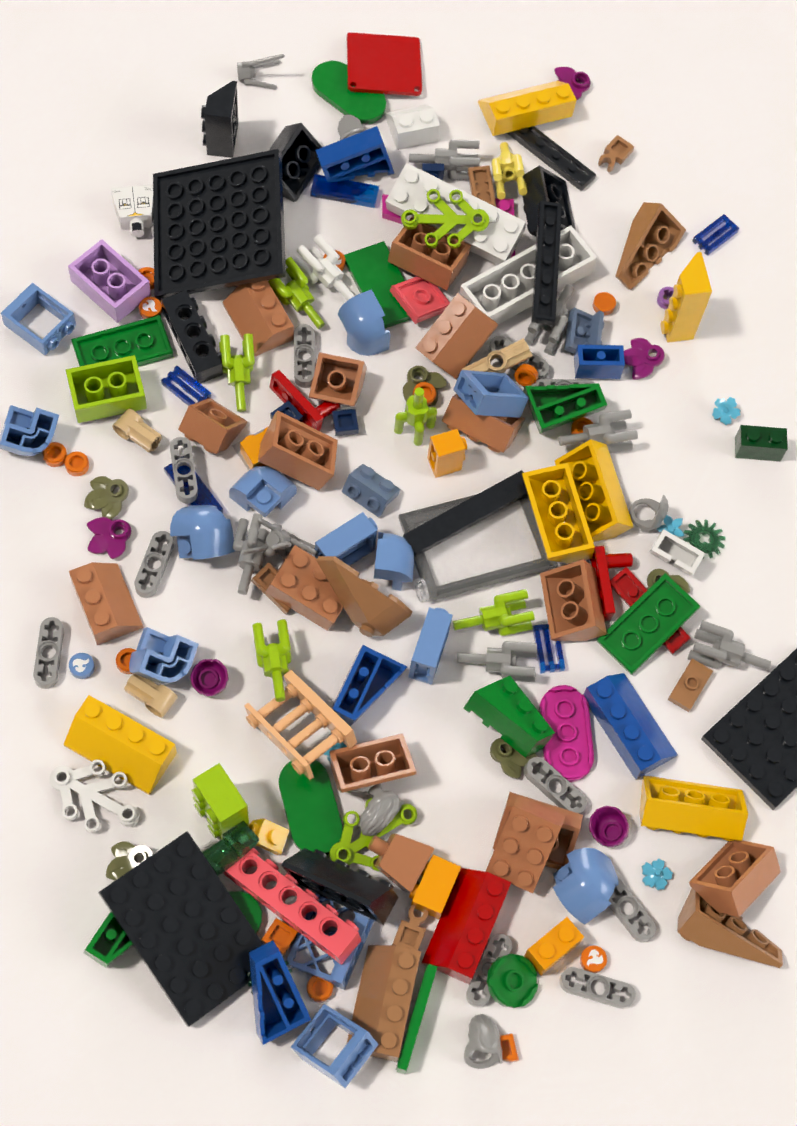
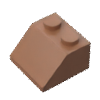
[309,352,367,407]
[178,398,248,454]

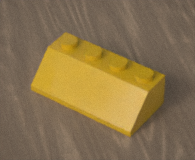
[478,81,576,136]
[661,252,712,343]
[554,439,634,542]
[522,463,595,564]
[63,695,177,795]
[639,775,748,841]

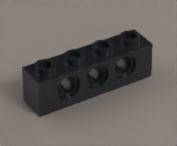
[161,290,223,385]

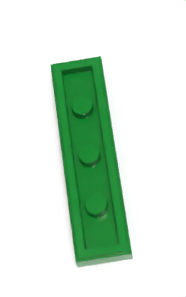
[395,964,437,1074]

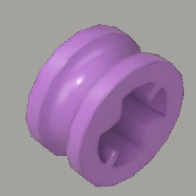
[657,287,674,309]

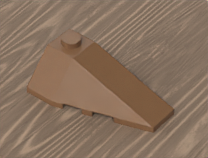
[615,202,686,290]
[316,556,412,637]
[677,888,783,968]

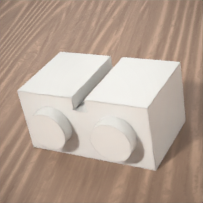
[649,529,706,576]

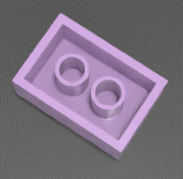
[68,239,151,323]

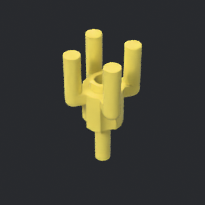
[491,142,527,200]

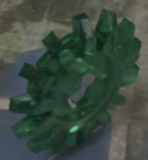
[683,519,726,559]

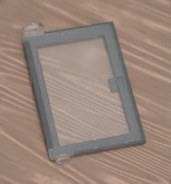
[398,494,558,603]

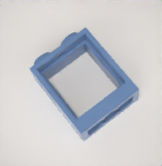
[1,283,76,355]
[453,370,529,418]
[315,512,378,566]
[408,607,453,685]
[291,1004,379,1088]

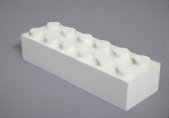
[385,163,526,265]
[459,226,597,324]

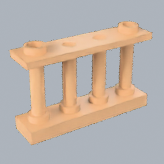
[244,670,357,780]

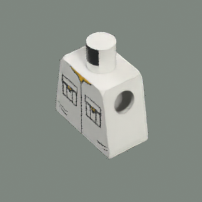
[111,184,153,238]

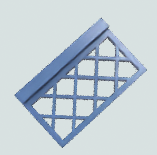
[285,894,374,990]

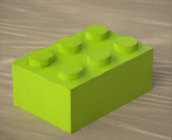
[66,355,147,423]
[191,763,249,843]

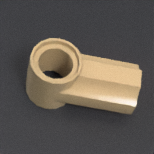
[112,409,162,453]
[124,674,178,718]

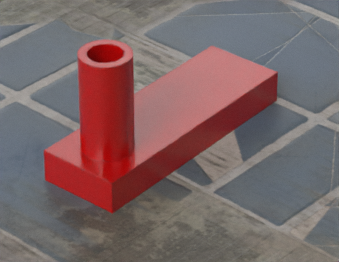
[269,370,340,431]
[590,546,633,622]

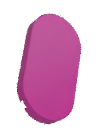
[539,685,594,783]

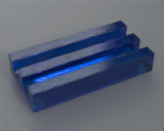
[692,214,739,256]
[161,366,211,406]
[533,624,565,674]

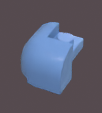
[338,289,390,356]
[0,405,59,456]
[229,466,296,517]
[170,505,235,560]
[374,532,414,591]
[129,627,199,684]
[553,848,619,925]

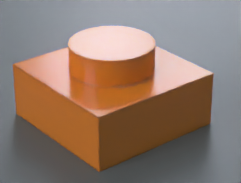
[262,918,298,956]

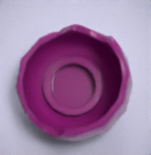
[190,659,229,696]
[589,806,629,848]

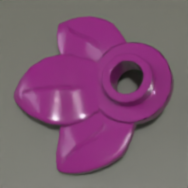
[554,67,591,101]
[624,338,665,380]
[87,517,132,559]

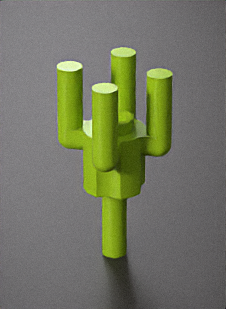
[268,257,325,329]
[219,334,255,412]
[394,387,437,446]
[452,589,535,636]
[252,619,292,702]

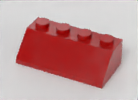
[421,868,511,984]

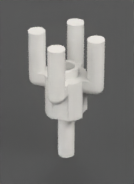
[294,234,355,301]

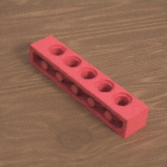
[218,841,361,965]

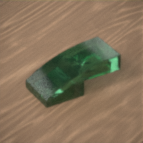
[202,820,259,876]

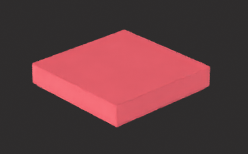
[390,276,450,324]

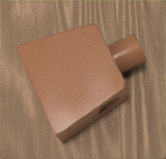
[367,834,435,892]

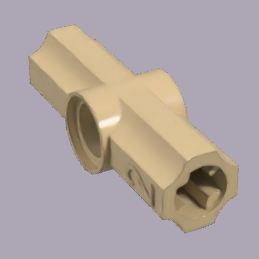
[462,338,533,373]

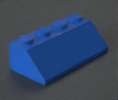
[583,673,678,780]

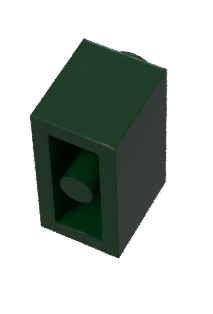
[735,425,788,462]

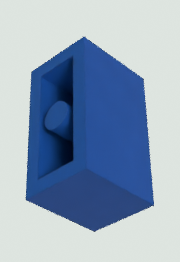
[574,345,625,379]

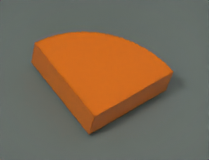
[500,1033,519,1062]

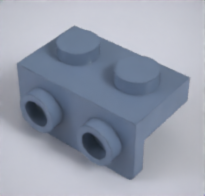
[564,307,604,354]
[342,464,401,517]

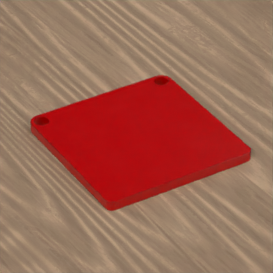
[346,32,422,96]

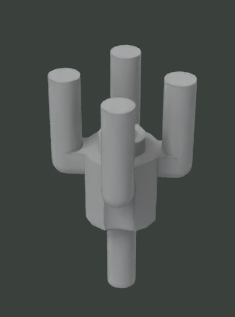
[409,139,480,180]
[524,284,574,355]
[558,409,638,453]
[233,513,282,595]
[687,620,771,670]
[457,641,537,682]

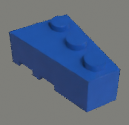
[316,126,395,182]
[331,645,407,727]
[249,940,311,1045]

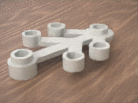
[50,760,139,833]

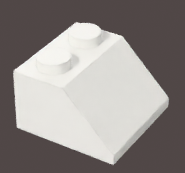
[385,104,440,150]

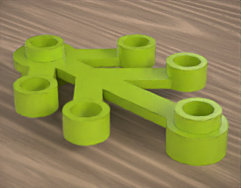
[401,189,489,249]
[329,798,417,871]

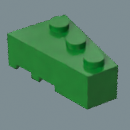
[523,383,607,434]
[464,675,555,758]
[84,912,133,968]

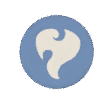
[69,653,95,679]

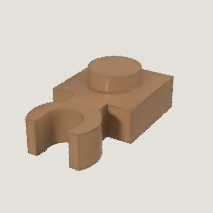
[598,135,635,172]
[392,905,428,950]

